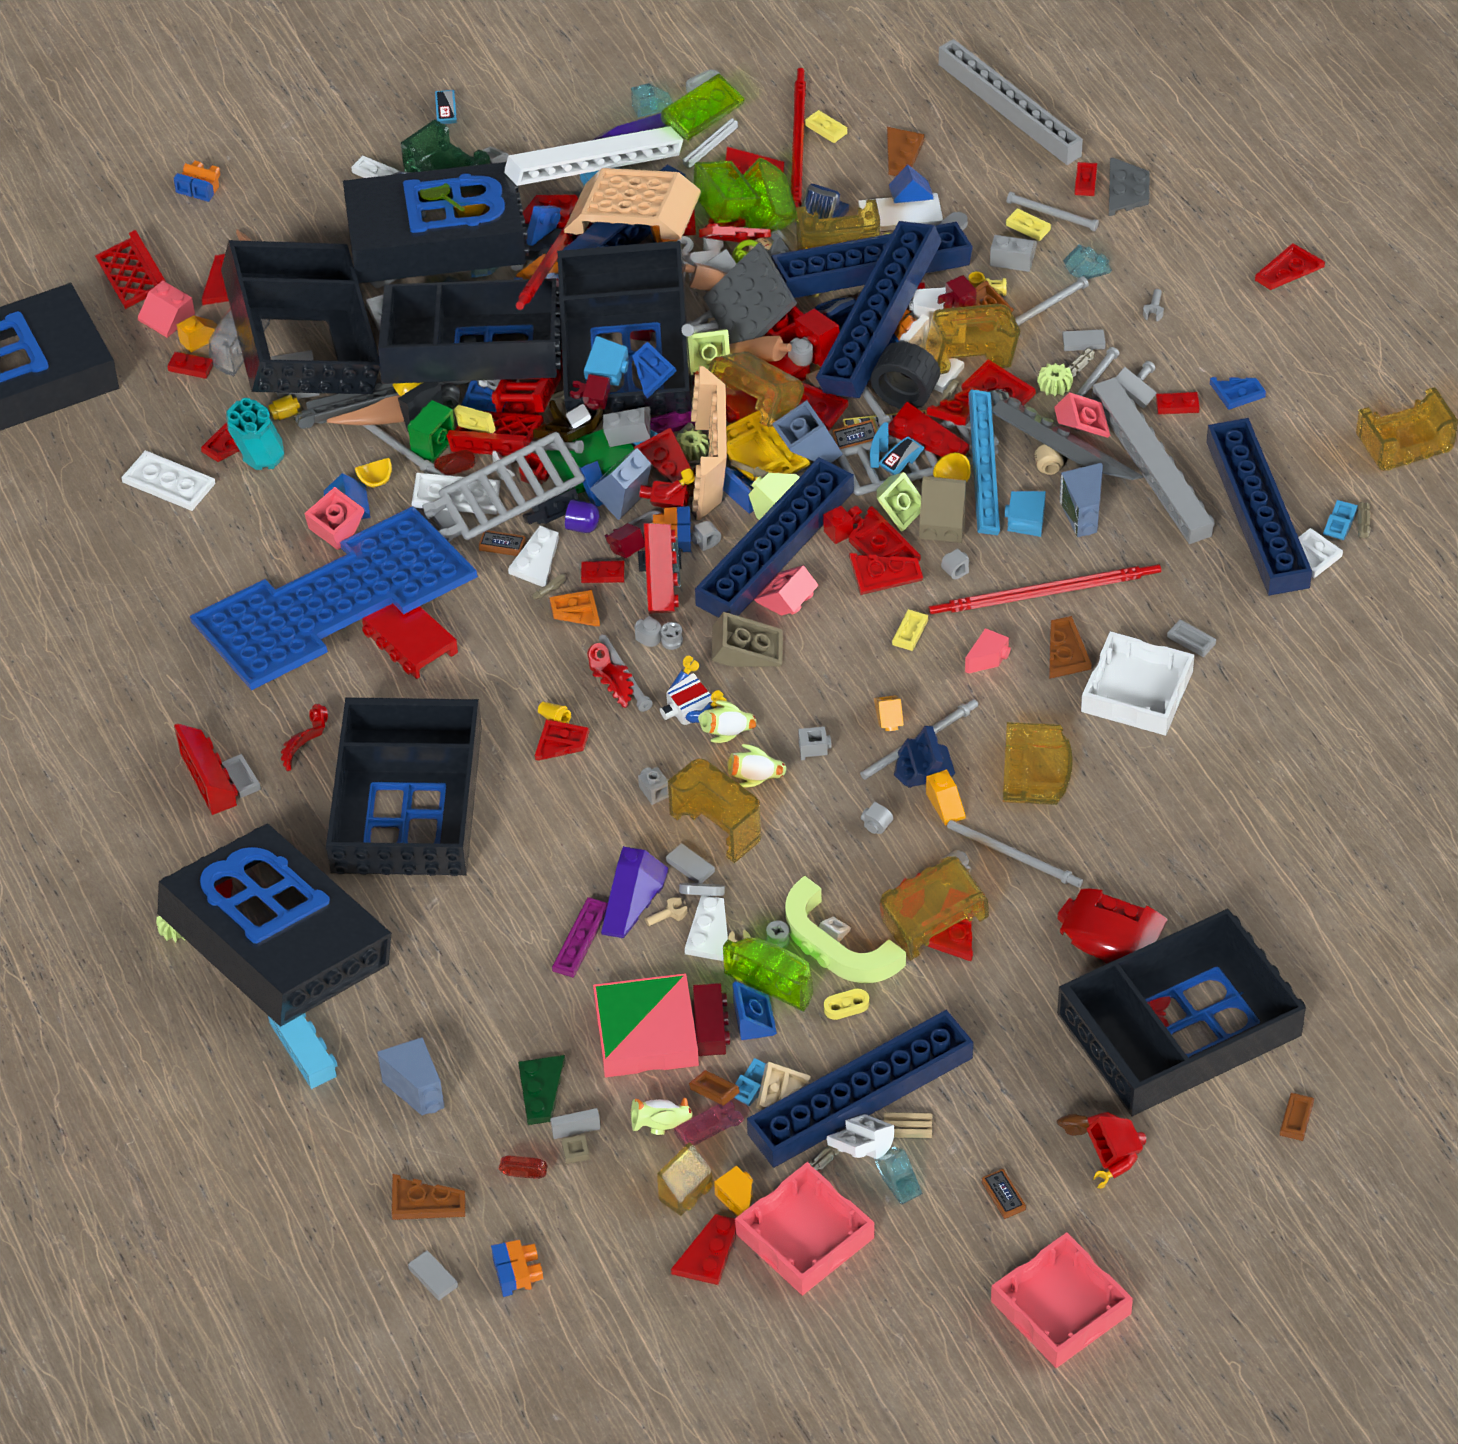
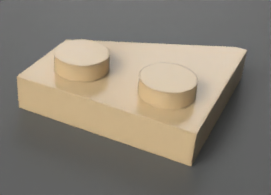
[756,1062,811,1110]

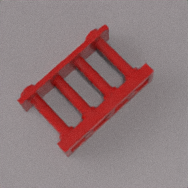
[492,350,563,412]

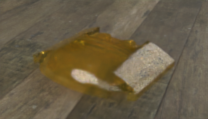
[1003,722,1072,805]

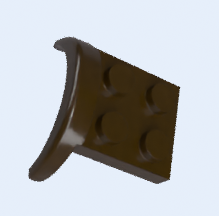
[533,400,603,442]

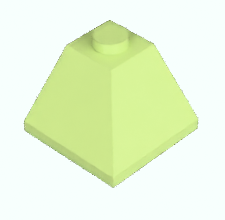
[687,329,731,375]
[877,472,921,532]
[749,473,799,520]

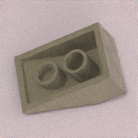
[919,476,966,543]
[712,612,783,667]

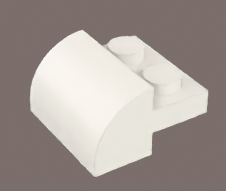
[827,1114,894,1159]

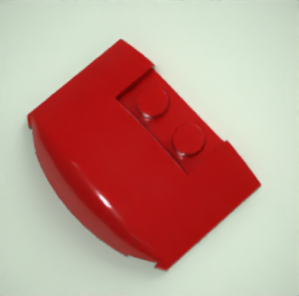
[1060,888,1167,962]

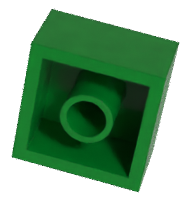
[408,400,455,463]

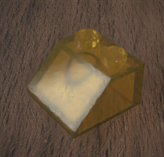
[657,1142,713,1216]

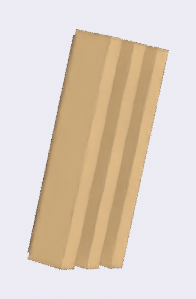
[884,1113,932,1138]

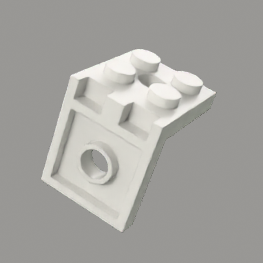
[899,314,964,393]

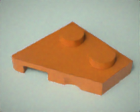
[549,590,600,627]

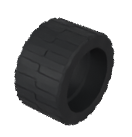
[870,342,940,409]

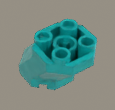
[226,398,285,470]

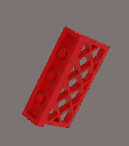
[95,230,166,309]
[447,411,544,456]

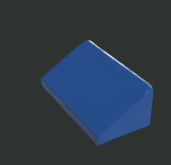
[580,461,603,507]

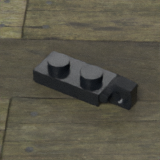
[522,487,580,525]

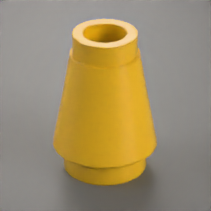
[538,702,571,723]

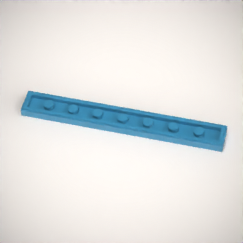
[969,389,1000,536]

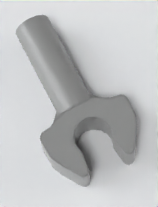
[1143,289,1164,321]

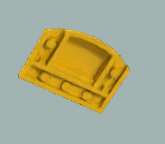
[726,408,810,481]

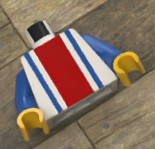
[660,655,727,725]

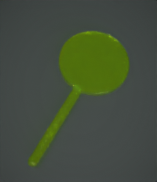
[420,183,465,211]

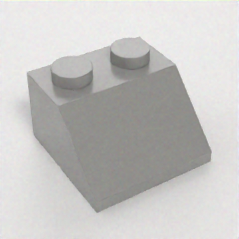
[990,235,1037,272]
[603,407,651,447]

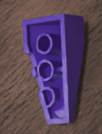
[591,113,674,141]
[601,846,668,938]

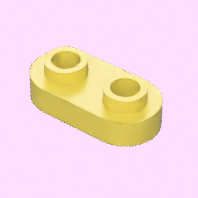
[824,989,869,1020]

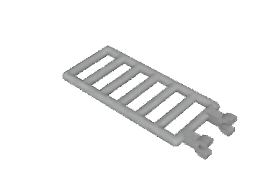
[838,420,999,496]
[422,432,585,542]

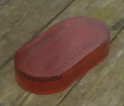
[434,450,475,476]
[499,1156,548,1179]

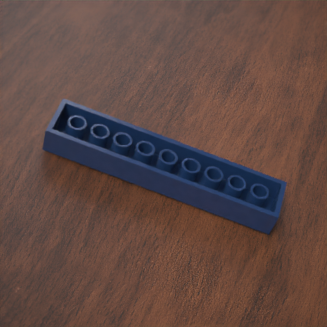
[816,221,942,399]
[771,222,973,298]
[1206,418,1312,596]
[695,457,854,618]
[747,1009,973,1168]

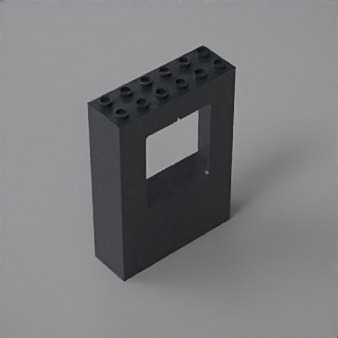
[221,240,380,394]

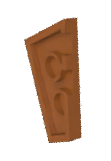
[887,127,925,176]
[1049,616,1092,679]
[392,1174,466,1220]

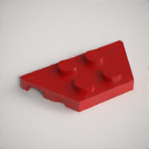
[523,195,593,228]
[849,506,921,562]

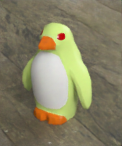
[698,700,756,743]
[727,744,786,787]
[631,1098,693,1135]

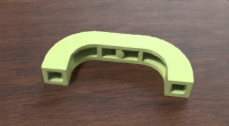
[785,876,906,983]

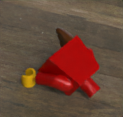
[639,466,696,508]
[1056,1112,1146,1189]

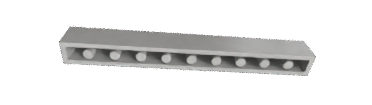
[939,39,1083,165]
[1092,377,1215,544]

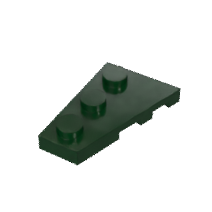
[518,1055,565,1125]

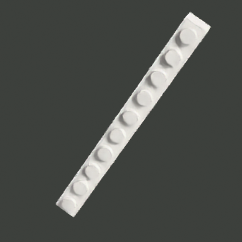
[504,126,683,186]

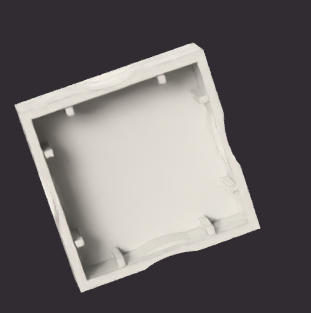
[1081,632,1194,736]

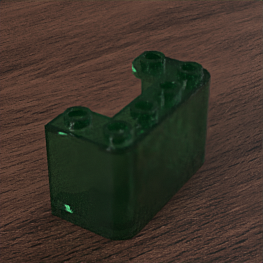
[401,119,490,173]

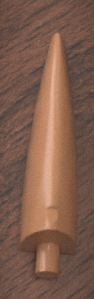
[684,262,727,291]
[729,336,792,361]
[327,395,404,425]

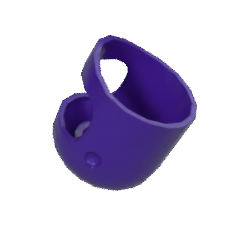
[565,499,600,533]

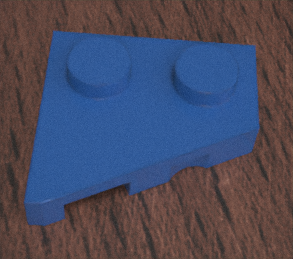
[526,206,561,246]
[632,342,676,399]
[1210,377,1266,410]
[461,381,507,413]

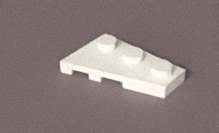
[508,526,559,587]
[685,895,730,962]

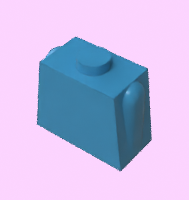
[584,336,629,386]
[1005,491,1046,537]

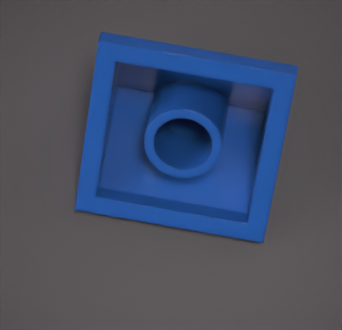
[889,164,934,203]
[723,467,754,514]
[324,473,371,519]
[732,981,777,1040]

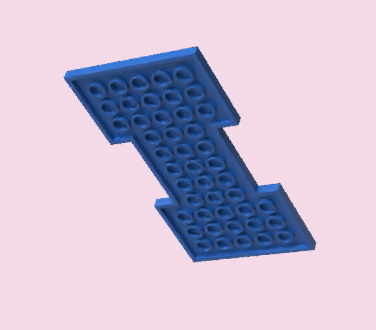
[190,506,478,691]

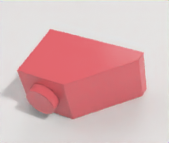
[965,628,1011,673]

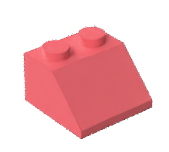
[138,281,195,338]
[1054,392,1110,438]
[304,487,365,550]
[754,565,818,616]

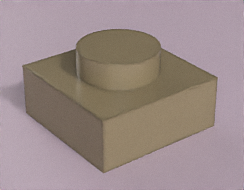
[561,1135,590,1164]

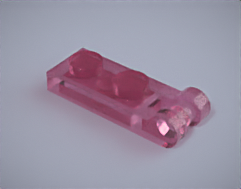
[674,1100,744,1150]

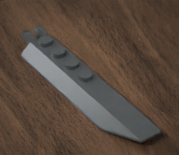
[294,381,471,429]
[990,389,1144,480]

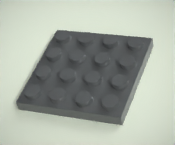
[703,243,797,344]

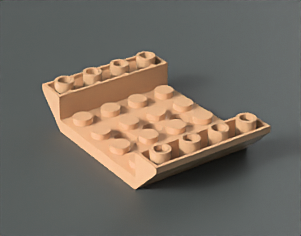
[564,168,701,240]
[691,366,727,520]

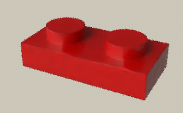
[1075,162,1097,196]
[167,352,214,379]
[1156,392,1200,415]
[581,561,625,583]

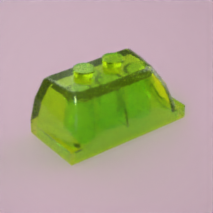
[661,73,745,140]
[735,157,798,232]
[693,161,761,223]
[723,937,813,1012]

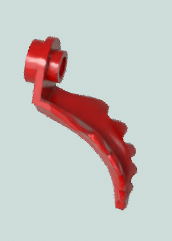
[587,643,634,708]
[281,704,328,771]

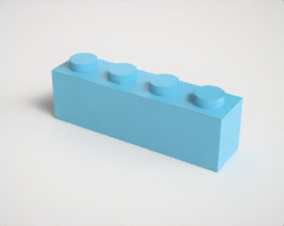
[268,1013,338,1089]

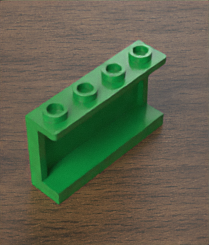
[545,429,635,495]

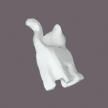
[677,236,724,289]

